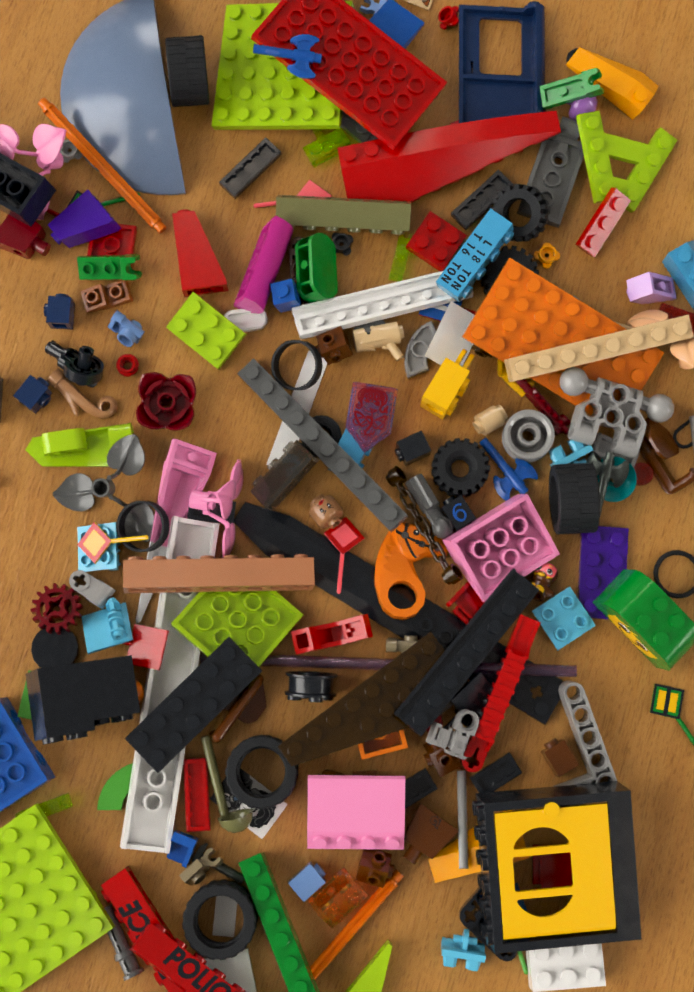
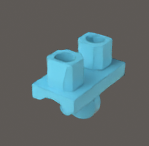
[549,440,593,467]
[441,928,486,971]

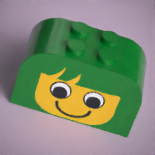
[592,569,694,671]

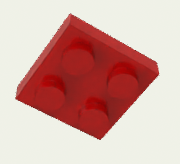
[405,211,467,271]

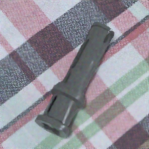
[104,904,144,981]

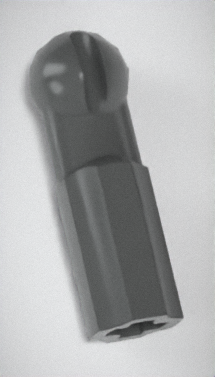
[405,473,454,539]

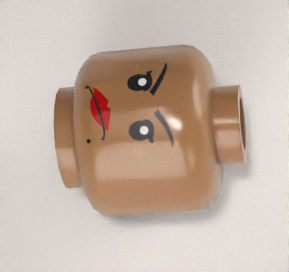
[309,494,343,529]

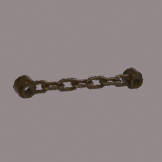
[386,466,463,585]

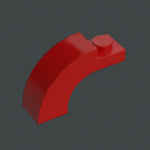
[291,614,373,655]

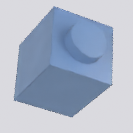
[288,861,326,902]

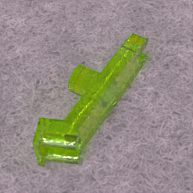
[388,233,412,282]
[15,793,73,817]

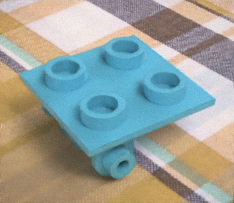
[77,522,121,572]
[532,586,596,651]
[82,597,133,654]

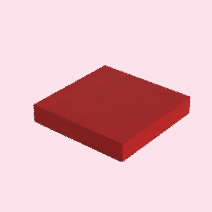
[87,224,137,268]

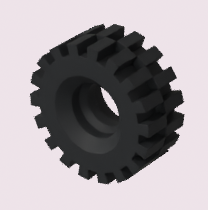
[481,246,539,295]
[431,438,490,498]

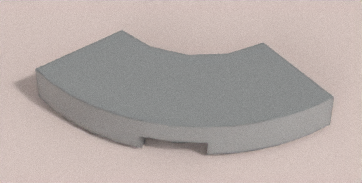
[404,321,436,379]

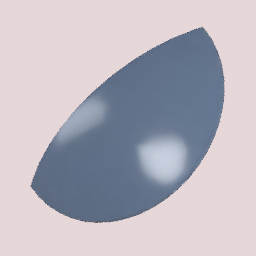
[60,0,186,195]

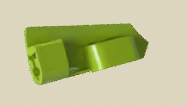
[25,423,134,467]

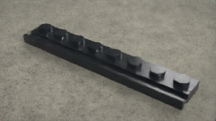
[393,568,539,737]

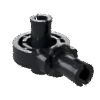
[45,340,104,387]

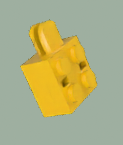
[420,349,475,420]

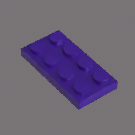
[577,526,629,620]

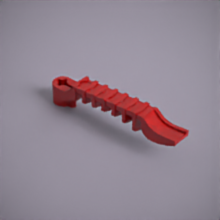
[459,614,541,772]

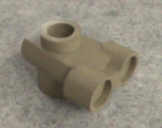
[386,635,419,653]

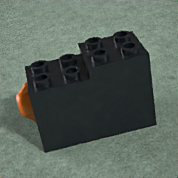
[25,655,144,745]

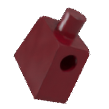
[0,215,51,259]

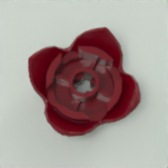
[136,372,196,431]

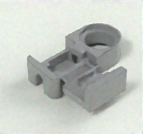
[426,709,479,760]

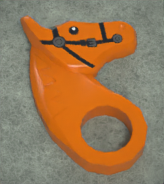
[374,522,449,620]

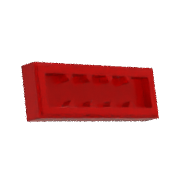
[183,758,211,832]

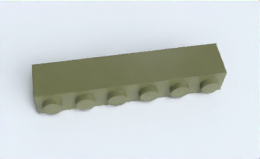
[276,195,411,235]

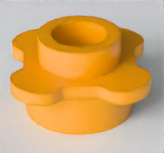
[533,243,560,269]

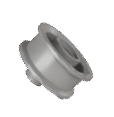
[502,409,555,463]

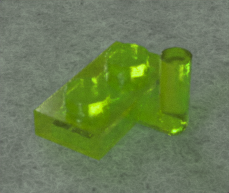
[303,128,351,168]

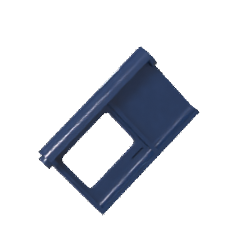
[459,1,546,123]

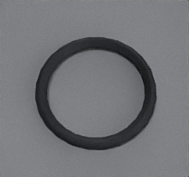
[653,550,694,599]

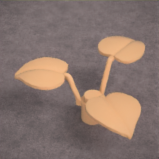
[627,310,694,369]

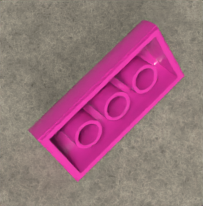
[234,216,294,314]

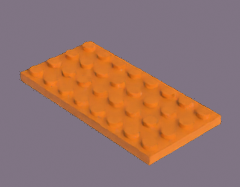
[462,258,665,430]

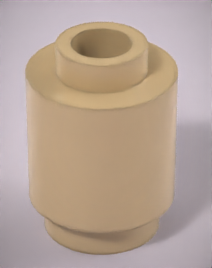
[473,405,508,436]

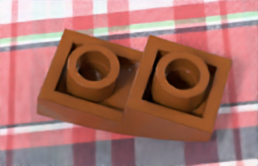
[81,279,133,313]

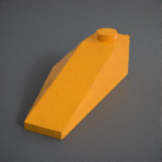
[566,47,659,120]
[428,810,529,883]

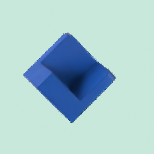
[166,830,199,868]

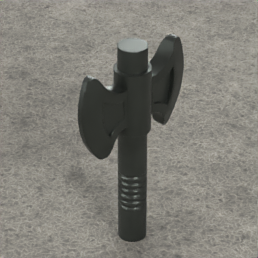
[586,451,629,520]

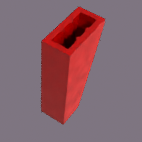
[172,209,229,297]

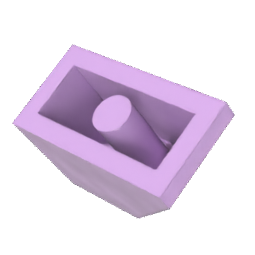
[626,272,677,304]

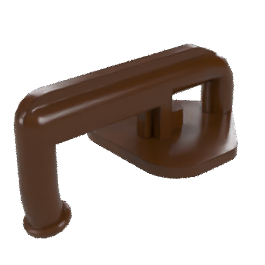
[639,417,694,494]
[209,674,267,743]

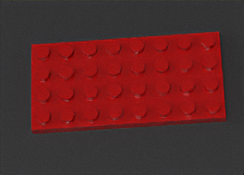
[251,0,447,150]

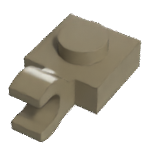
[179,848,223,885]

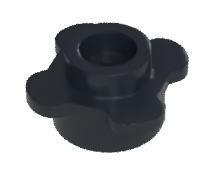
[332,233,353,256]

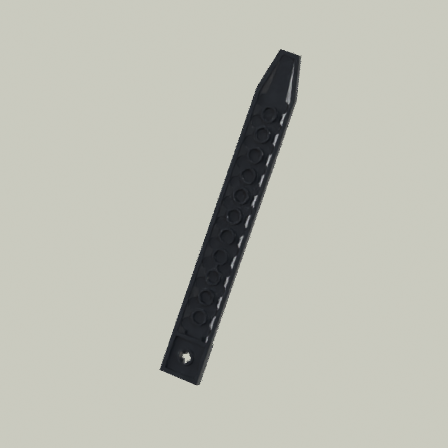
[234,502,564,725]

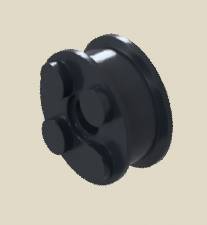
[285,671,338,702]

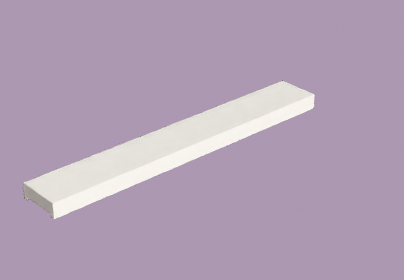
[120,516,220,854]

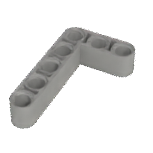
[553,680,617,807]

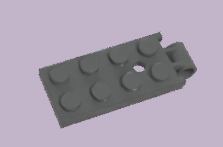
[517,116,584,228]

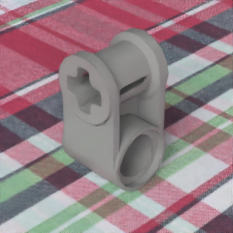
[69,570,116,610]

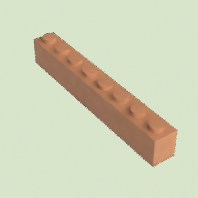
[123,554,315,593]

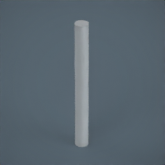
[457,771,469,869]

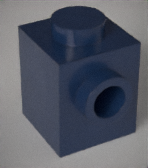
[44,294,75,330]
[13,374,53,414]

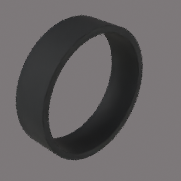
[271,340,323,390]
[116,501,169,552]

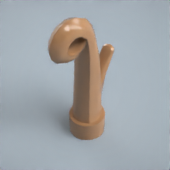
[47,368,118,419]

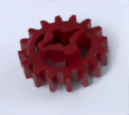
[30,583,83,635]

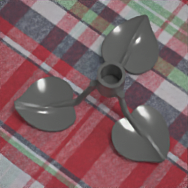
[52,434,154,542]

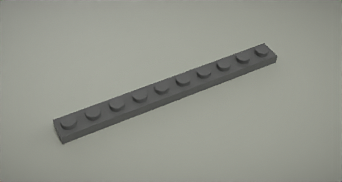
[237,358,408,533]

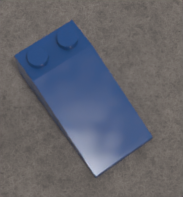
[369,0,425,49]

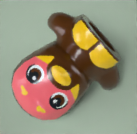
[530,563,558,601]

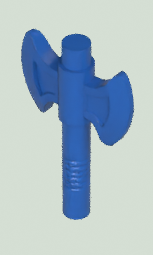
[253,34,322,79]
[479,437,538,501]

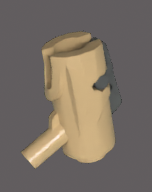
[352,320,404,361]

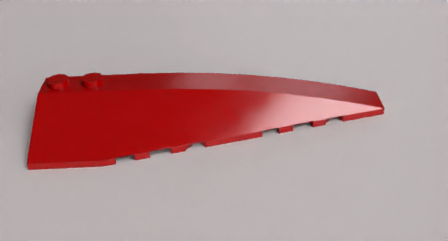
[337,111,561,202]

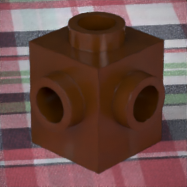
[315,326,353,365]
[423,742,461,778]
[355,849,394,888]

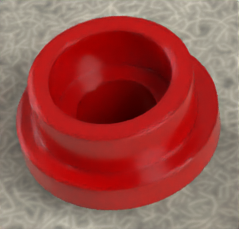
[116,354,139,377]

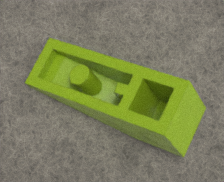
[345,939,392,992]

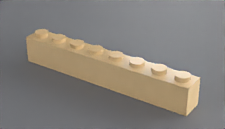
[504,314,694,382]

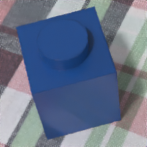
[270,279,302,313]

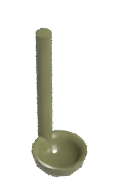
[201,735,253,833]

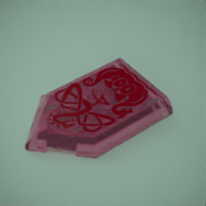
[345,382,398,453]

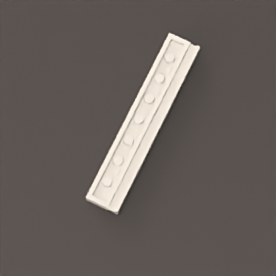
[292,271,473,340]

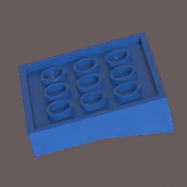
[0,697,56,813]

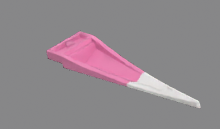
[136,439,217,623]

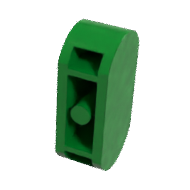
[295,233,338,303]

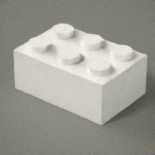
[525,943,606,992]

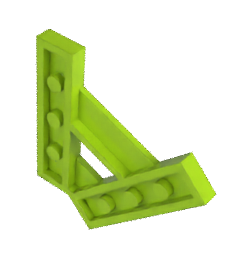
[576,111,677,213]

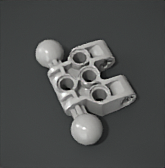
[560,367,675,459]

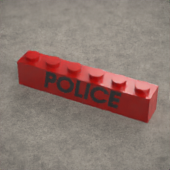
[101,866,184,992]
[130,922,246,992]

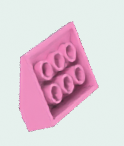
[442,494,560,602]
[307,775,405,850]

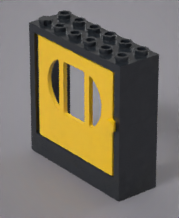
[472,781,642,954]

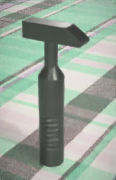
[192,843,244,885]

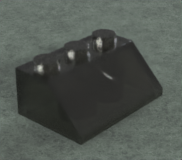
[251,440,320,510]

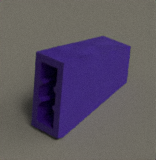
[48,189,121,248]

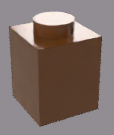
[541,738,579,777]

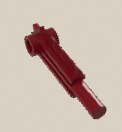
[515,379,571,436]

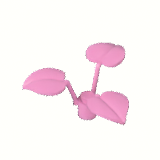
[0,124,67,220]
[189,459,243,559]

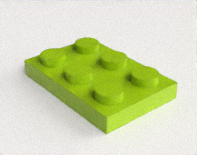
[166,292,247,369]

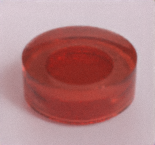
[634,462,654,486]

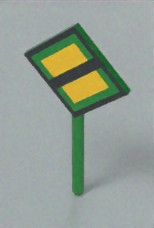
[650,684,694,745]

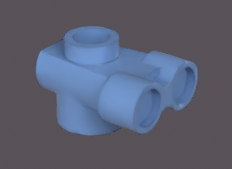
[107,310,145,347]

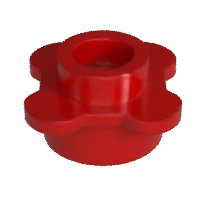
[438,6,459,30]

